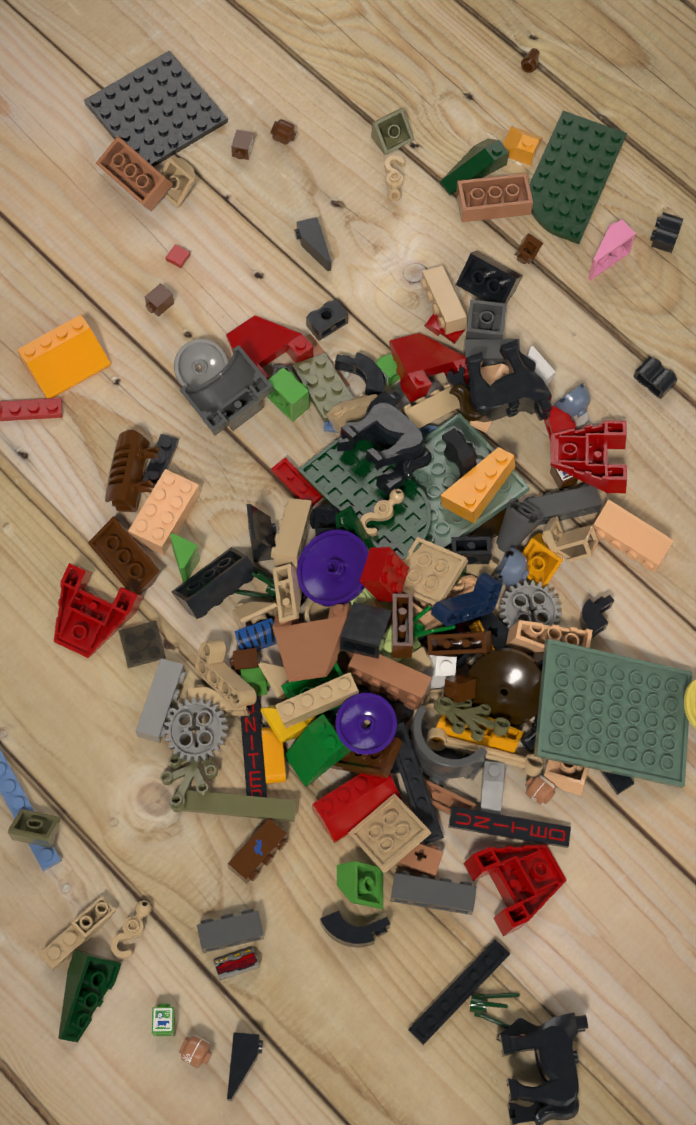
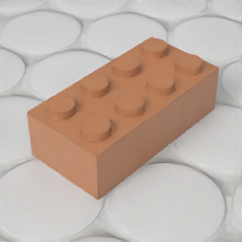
[96,136,173,211]
[456,173,533,222]
[348,653,432,710]

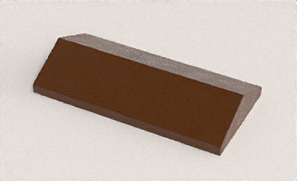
[88,516,161,594]

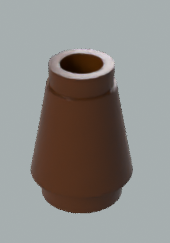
[521,48,540,73]

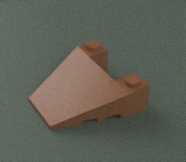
[273,603,351,682]

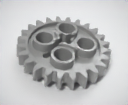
[498,580,562,629]
[163,697,229,763]

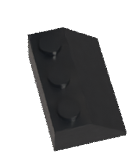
[456,251,523,304]

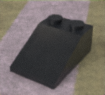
[246,504,277,562]

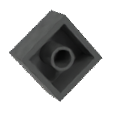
[465,299,507,339]

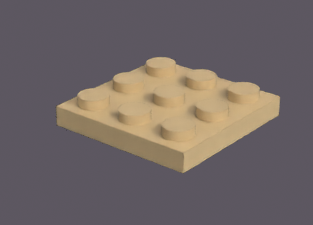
[402,537,468,607]
[348,793,431,874]

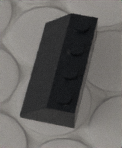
[171,547,258,619]

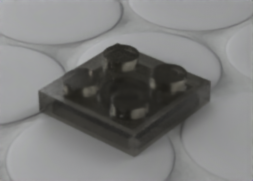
[118,621,166,668]

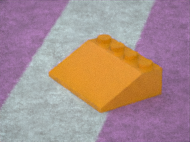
[17,314,111,399]

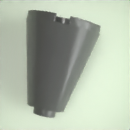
[496,498,543,552]

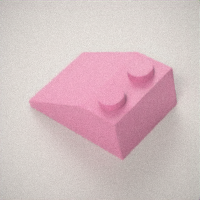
[588,219,636,281]

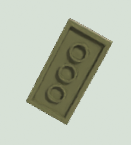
[292,353,353,423]

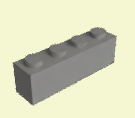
[136,658,187,743]

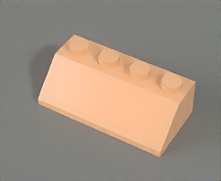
[593,500,674,572]

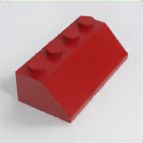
[312,774,402,843]

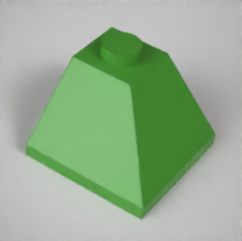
[337,861,383,909]

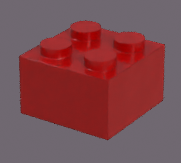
[359,547,409,602]

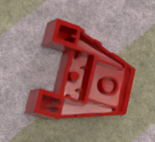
[226,315,313,380]
[389,333,469,402]
[550,420,627,494]
[54,563,143,658]
[463,844,567,937]

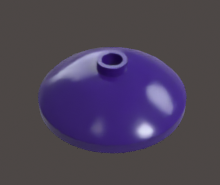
[336,693,397,754]

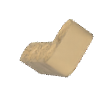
[195,639,257,708]

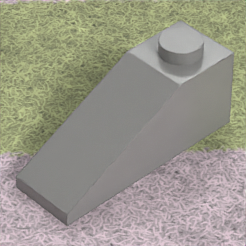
[480,761,505,814]

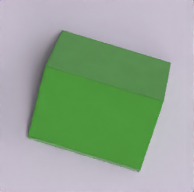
[170,533,200,583]

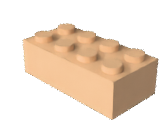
[128,469,200,556]

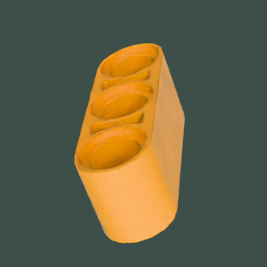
[261,727,286,784]

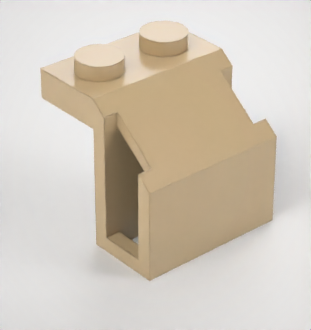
[542,516,599,562]

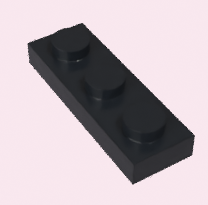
[142,434,179,488]

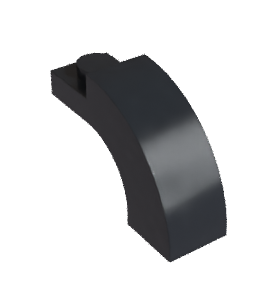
[335,352,384,396]
[320,910,391,948]

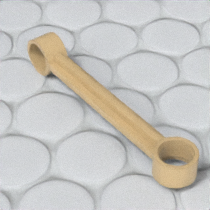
[426,728,545,777]

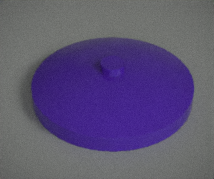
[297,530,369,607]

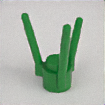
[413,606,455,639]

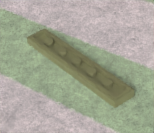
[175,789,297,822]

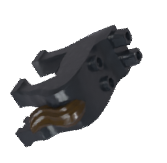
[446,340,553,422]

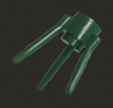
[236,567,276,601]
[469,993,520,1028]

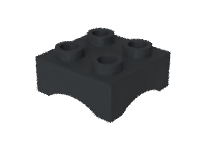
[442,428,477,478]

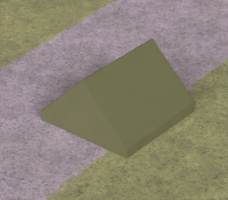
[371,108,414,155]
[8,809,60,848]

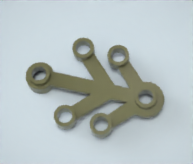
[434,697,510,741]
[160,741,218,813]

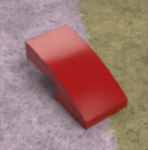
[424,313,466,344]

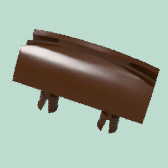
[105,429,160,512]

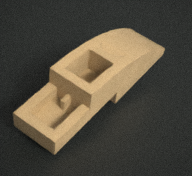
[39,896,116,971]

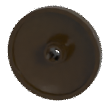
[468,648,542,726]

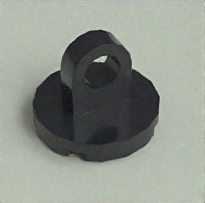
[309,503,341,529]

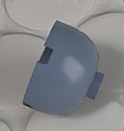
[553,383,591,418]
[494,547,529,586]

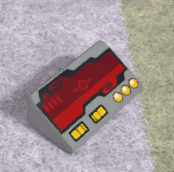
[213,947,260,981]

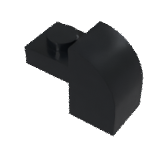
[579,595,615,639]

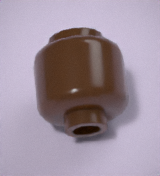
[270,119,297,145]

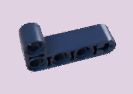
[431,573,502,626]

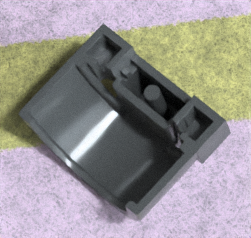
[180,346,274,436]
[408,705,487,787]

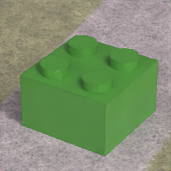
[268,367,309,422]

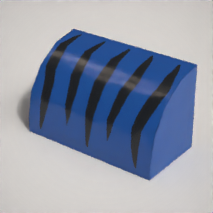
[235,618,277,651]

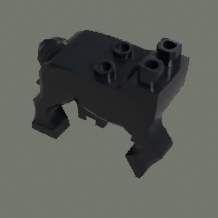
[337,391,432,497]
[496,1012,588,1125]

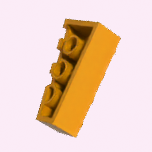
[440,447,515,524]
[432,707,523,754]

